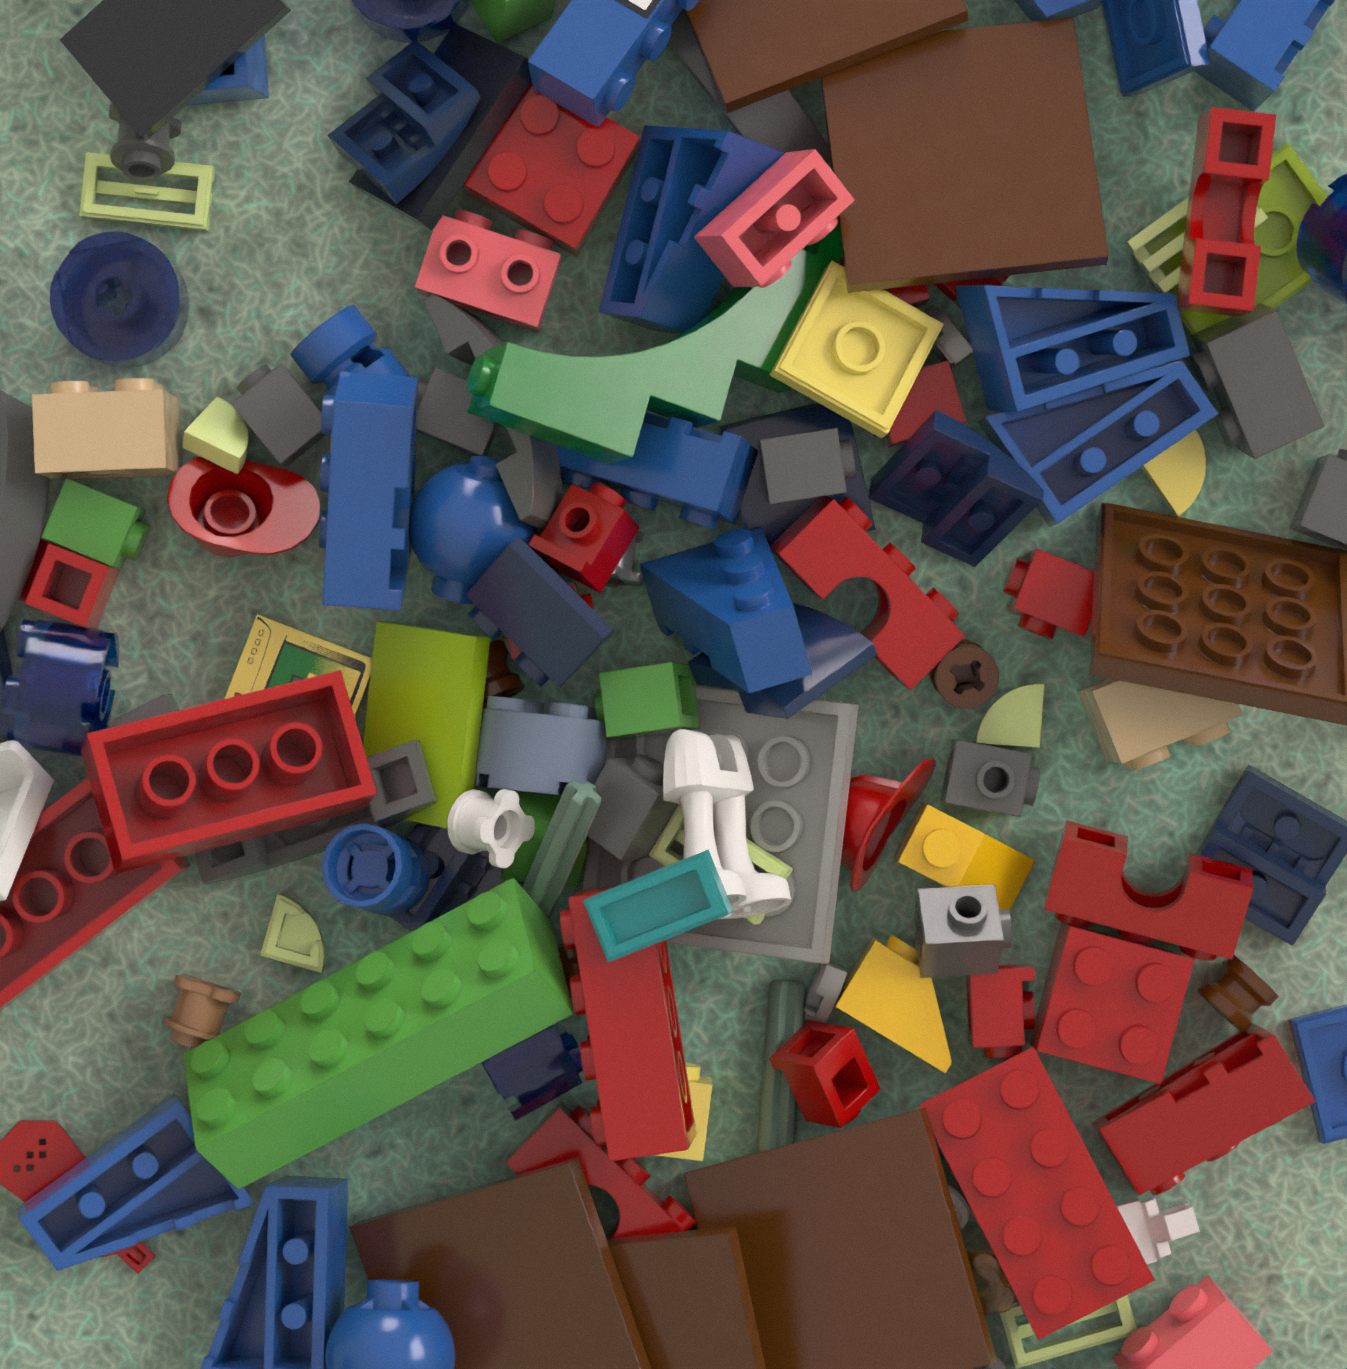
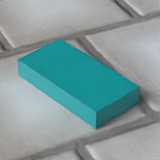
[583,849,734,962]

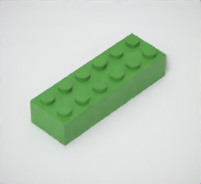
[183,878,574,1190]

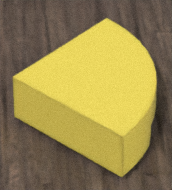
[1141,430,1206,517]

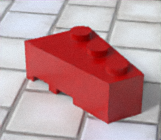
[1092,1023,1316,1196]

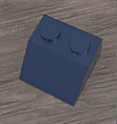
[466,536,615,687]

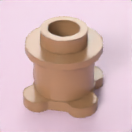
[163,973,241,1048]

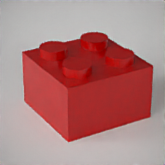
[464,82,640,257]
[1029,921,1195,1084]

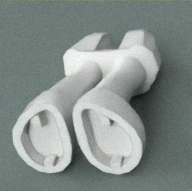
[663,729,792,919]

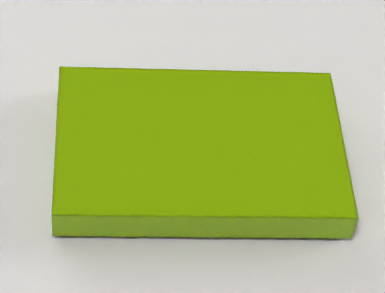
[1132,142,1347,341]
[363,621,490,829]

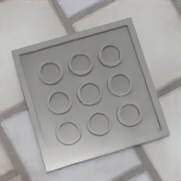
[583,687,859,964]

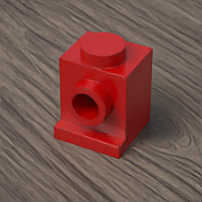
[528,482,640,593]
[966,964,1035,1058]
[769,1020,881,1128]

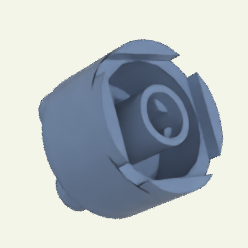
[474,696,608,795]

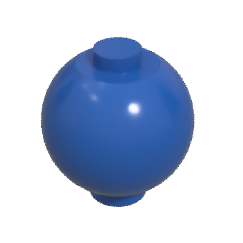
[409,456,537,604]
[325,1280,455,1369]

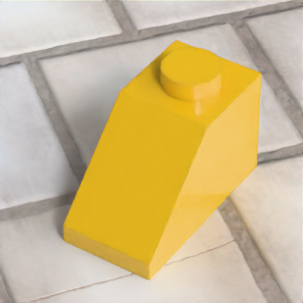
[893,802,1036,912]
[835,934,952,1073]

